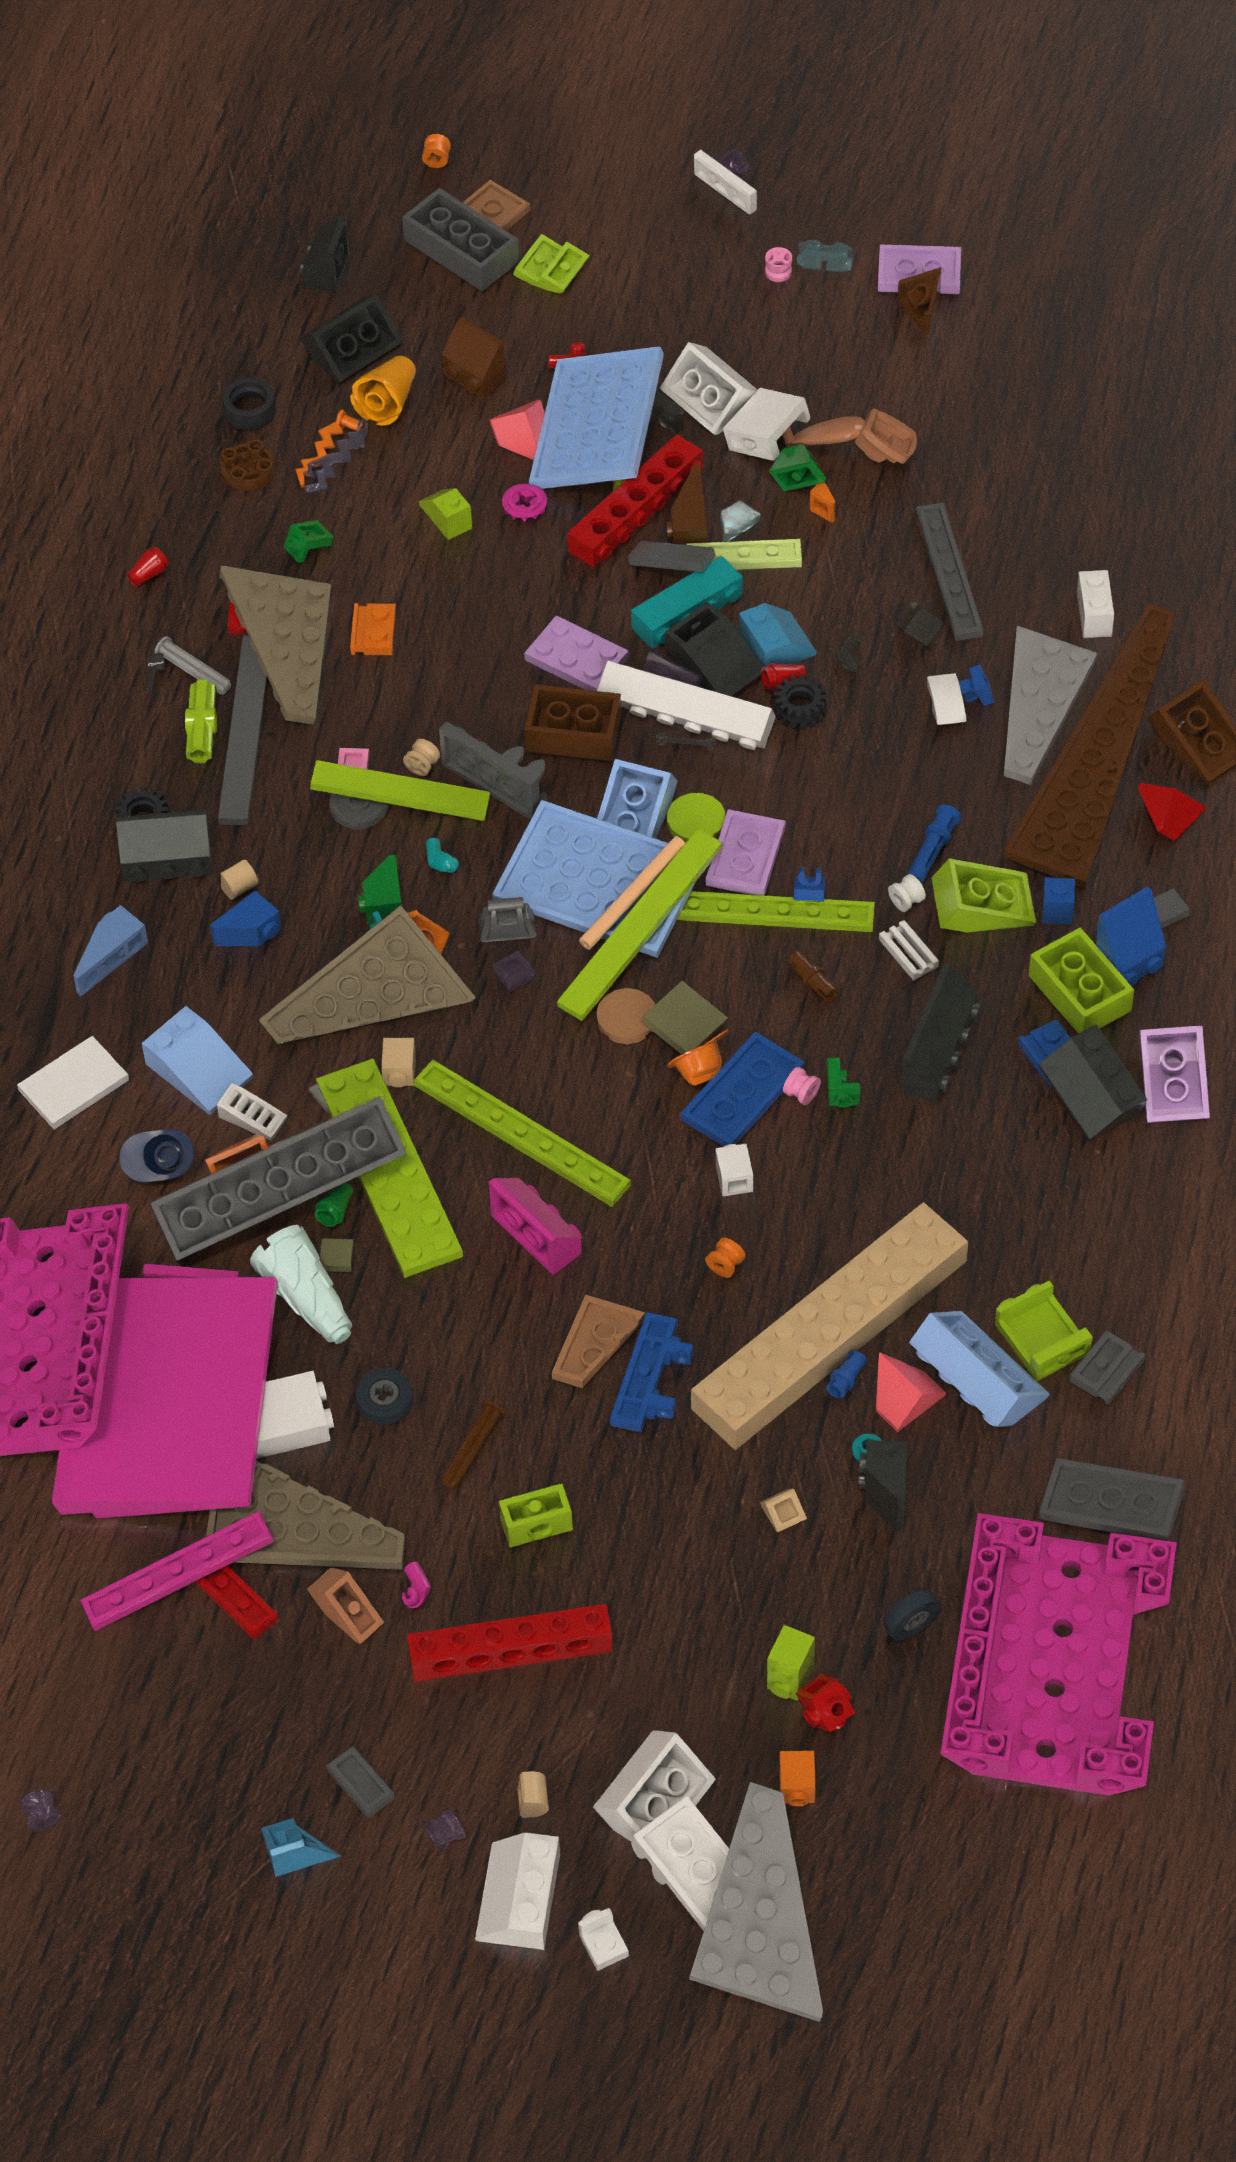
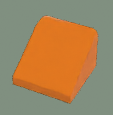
[810,482,835,523]

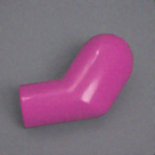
[402,1562,431,1609]

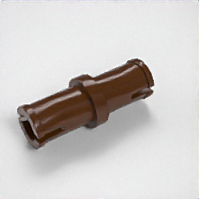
[787,951,840,1003]

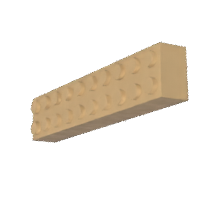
[691,1202,968,1450]

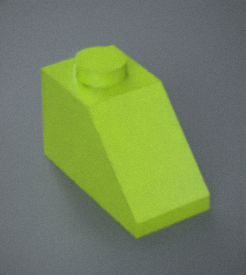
[419,488,472,540]

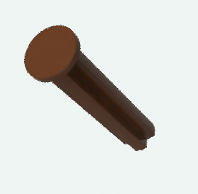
[441,1400,506,1490]

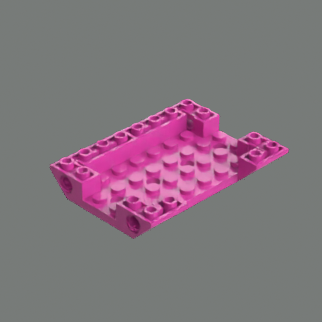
[0,1203,129,1456]
[941,1513,1177,1796]

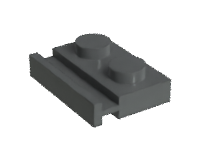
[1070,1330,1146,1406]

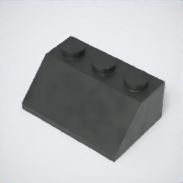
[300,294,403,383]
[116,810,213,882]
[1038,1024,1148,1141]

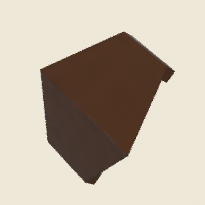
[898,267,942,335]

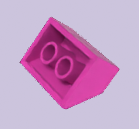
[488,1178,582,1275]

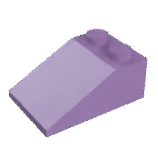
[1138,1026,1210,1123]

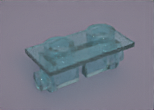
[797,240,854,273]

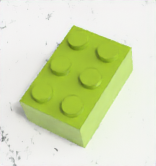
[1029,927,1134,1034]

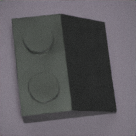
[300,215,350,293]
[859,1440,907,1532]

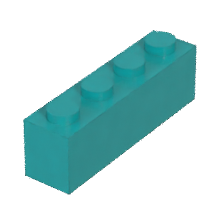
[631,556,743,649]

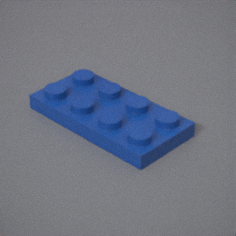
[681,1032,805,1147]

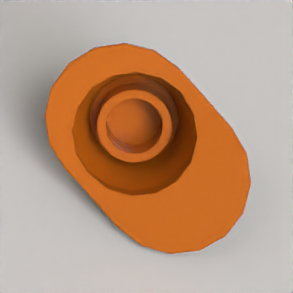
[667,1029,729,1086]

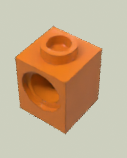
[780,1751,815,1807]

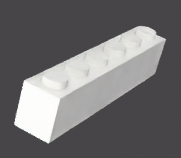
[597,661,776,750]

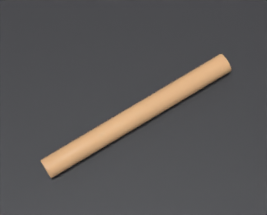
[579,836,685,950]

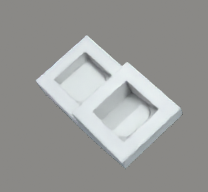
[927,673,966,725]

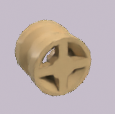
[403,739,440,776]

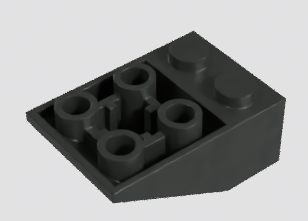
[665,602,764,697]

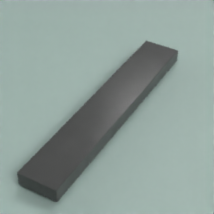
[916,503,983,641]

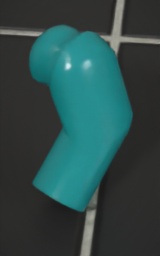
[426,838,459,873]

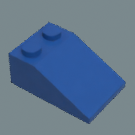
[1096,886,1166,986]

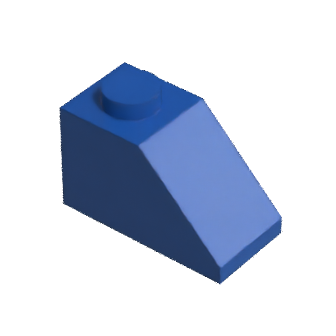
[210,891,282,946]

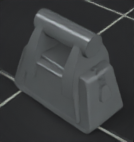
[478,897,537,942]

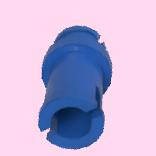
[826,1350,867,1399]

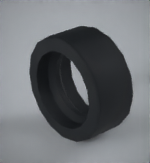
[222,378,276,430]

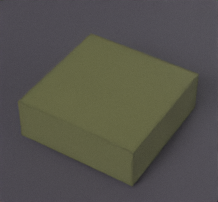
[320,1238,354,1272]

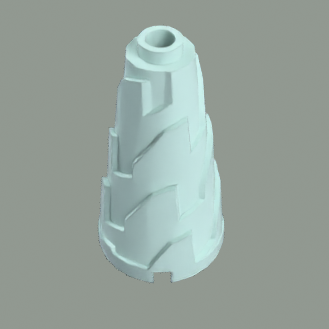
[250,1225,352,1344]

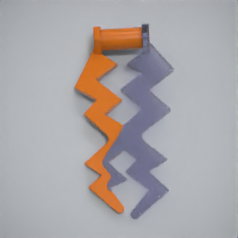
[296,409,368,492]

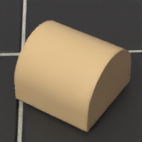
[221,859,258,900]
[517,1771,549,1818]

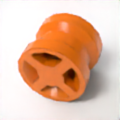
[422,134,451,168]
[705,1238,745,1278]

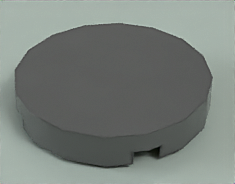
[329,793,388,829]

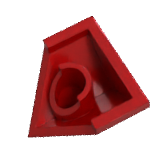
[1137,783,1207,841]

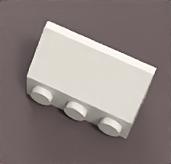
[660,342,757,435]
[593,1730,716,1841]
[475,1833,560,1950]

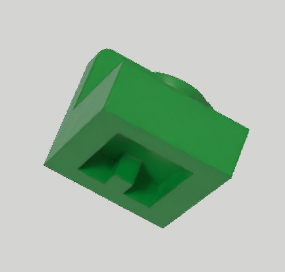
[284,520,334,563]
[827,1058,860,1107]

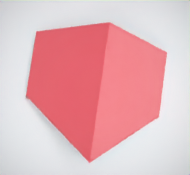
[489,399,545,460]
[876,1352,946,1432]

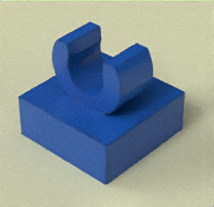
[959,665,995,706]
[794,867,826,901]

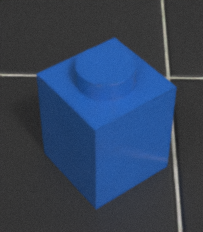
[1042,877,1075,924]

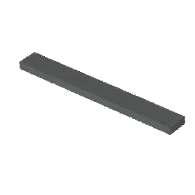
[218,636,268,825]

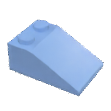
[597,759,678,839]
[142,1006,254,1115]

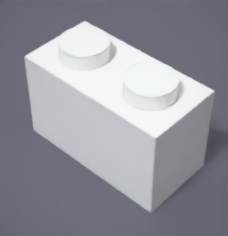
[1077,570,1114,638]

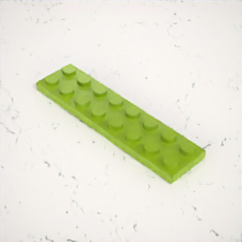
[316,1059,463,1278]

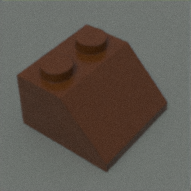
[441,317,506,399]

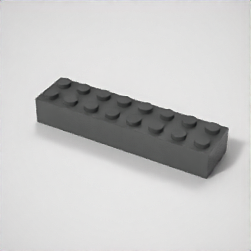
[148,1096,407,1261]

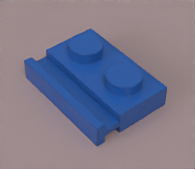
[1018,1019,1070,1088]

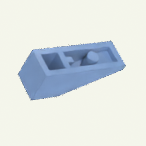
[73,905,148,996]

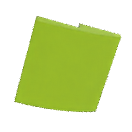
[513,234,590,293]

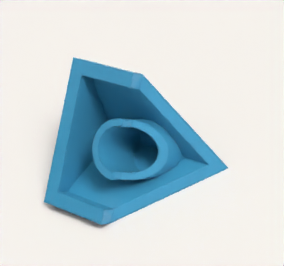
[261,1818,341,1877]

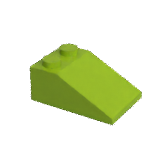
[931,858,1036,933]

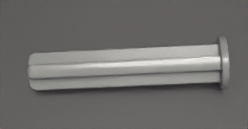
[154,636,231,695]

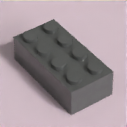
[402,188,519,291]

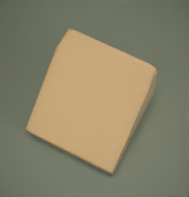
[760,1489,807,1532]

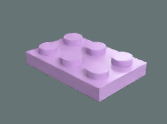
[878,245,961,294]
[524,615,629,691]
[706,809,786,896]

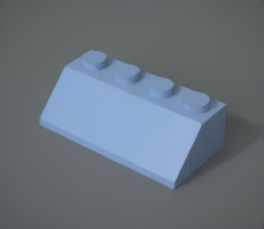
[909,1311,1050,1427]

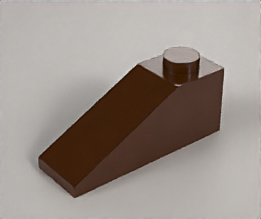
[666,465,707,545]

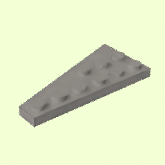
[1004,626,1097,785]

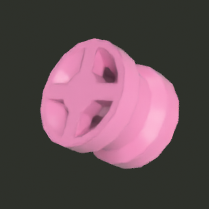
[765,247,792,282]
[783,1067,821,1105]

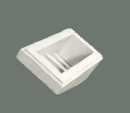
[217,1083,288,1141]

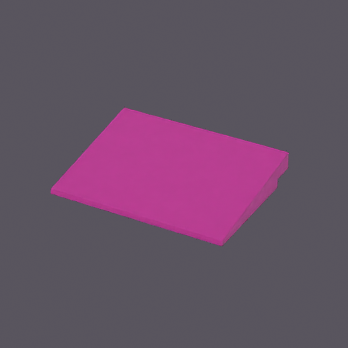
[52,1277,278,1519]

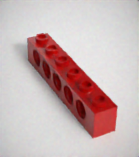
[567,435,704,568]
[407,1604,613,1682]

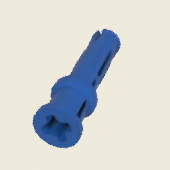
[905,805,962,884]

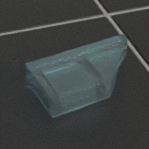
[720,500,761,542]

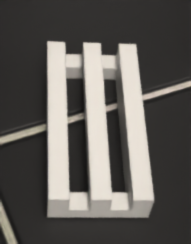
[879,920,939,981]

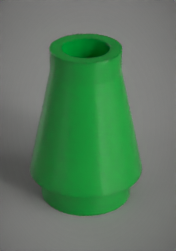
[314,1182,354,1227]

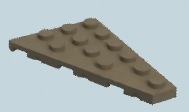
[219,565,331,725]
[258,906,476,1044]
[206,1460,405,1570]

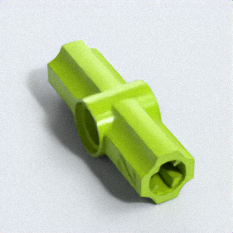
[185,679,217,764]

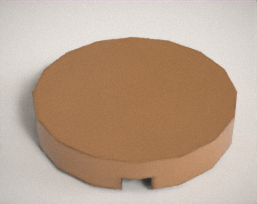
[596,988,655,1044]

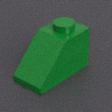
[769,444,826,492]
[358,855,402,924]

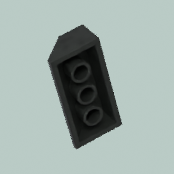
[902,963,981,1103]

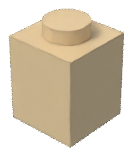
[381,1038,416,1087]

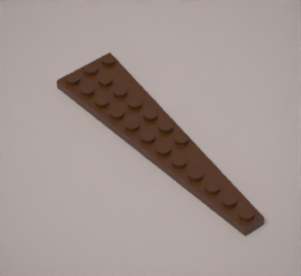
[1003,603,1175,889]

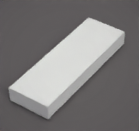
[694,150,757,214]

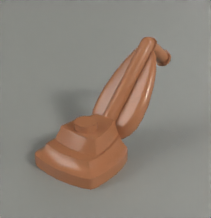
[782,409,917,464]

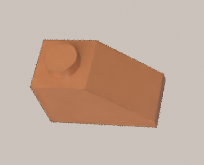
[307,1568,384,1644]

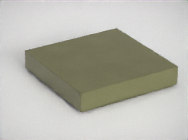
[641,981,728,1054]

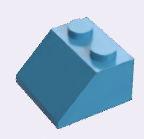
[739,603,816,667]

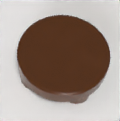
[220,439,276,491]

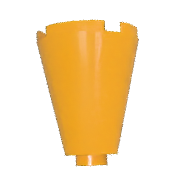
[350,356,416,426]

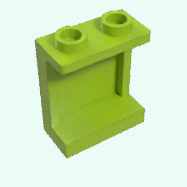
[995,1281,1093,1381]

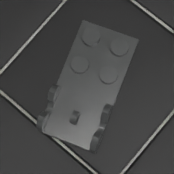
[439,721,547,820]
[1039,1458,1185,1541]

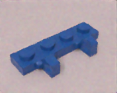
[610,1312,694,1433]

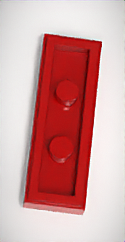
[195,1565,279,1640]

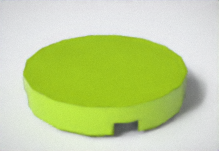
[667,793,725,843]

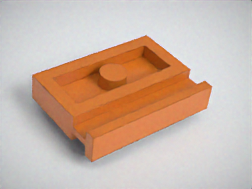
[350,603,396,655]

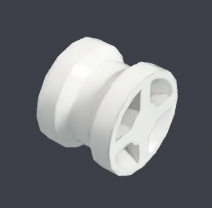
[888,874,926,912]

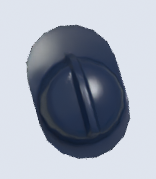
[119,1129,194,1182]

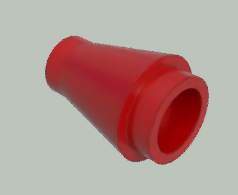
[126,546,169,587]
[761,663,806,692]

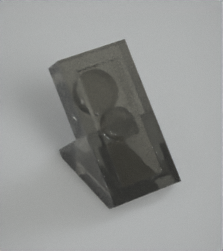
[648,389,685,435]

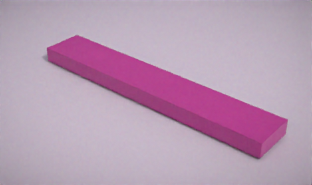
[80,1510,275,1631]

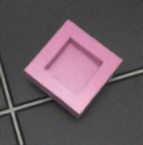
[338,748,370,769]

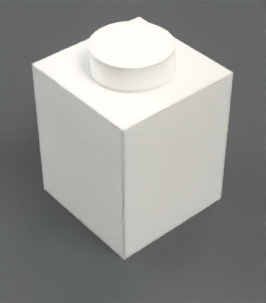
[716,1144,753,1196]

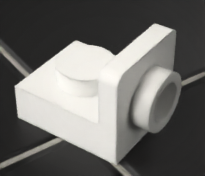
[578,1908,629,1971]

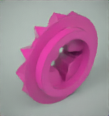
[502,484,547,522]

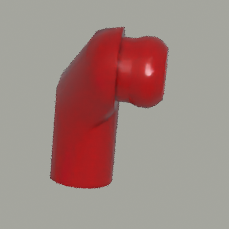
[549,342,587,368]

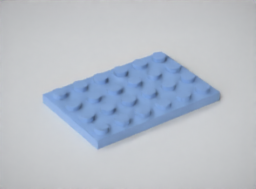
[529,346,664,489]
[492,800,695,958]

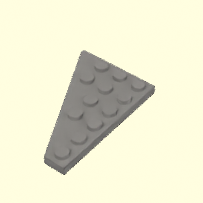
[689,1782,823,2022]

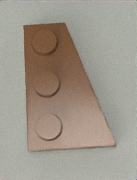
[552,1294,646,1388]

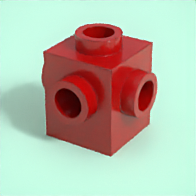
[795,1674,855,1732]

